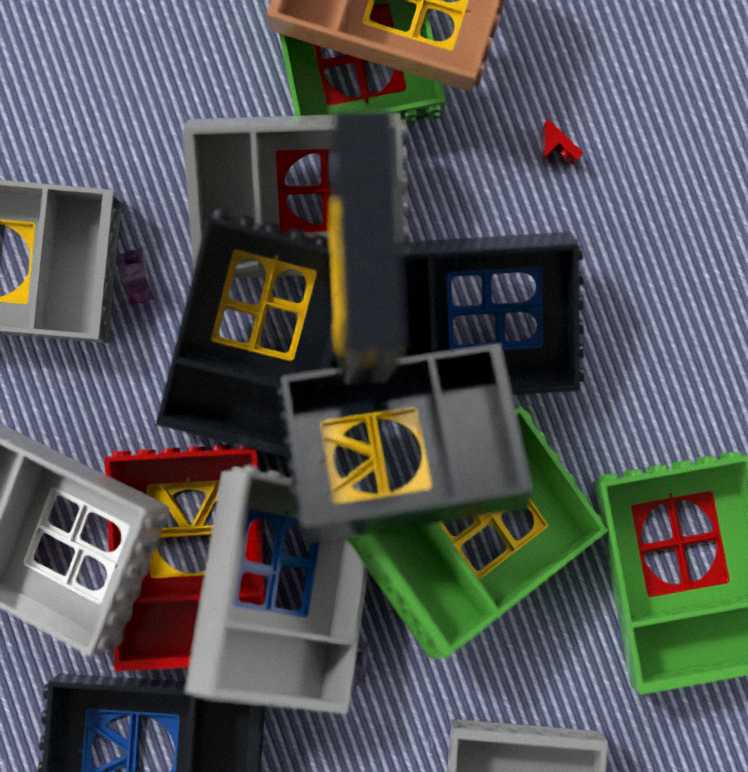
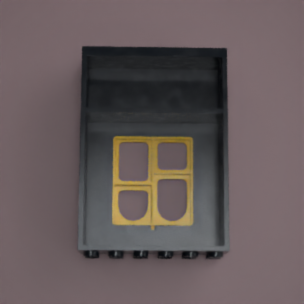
[155,208,335,457]

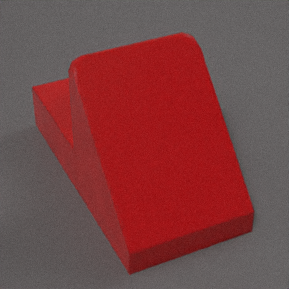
[542,119,583,165]

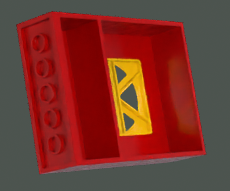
[104,445,268,672]

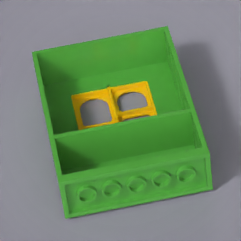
[345,406,608,659]

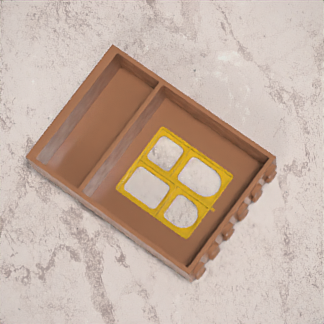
[266,0,505,93]

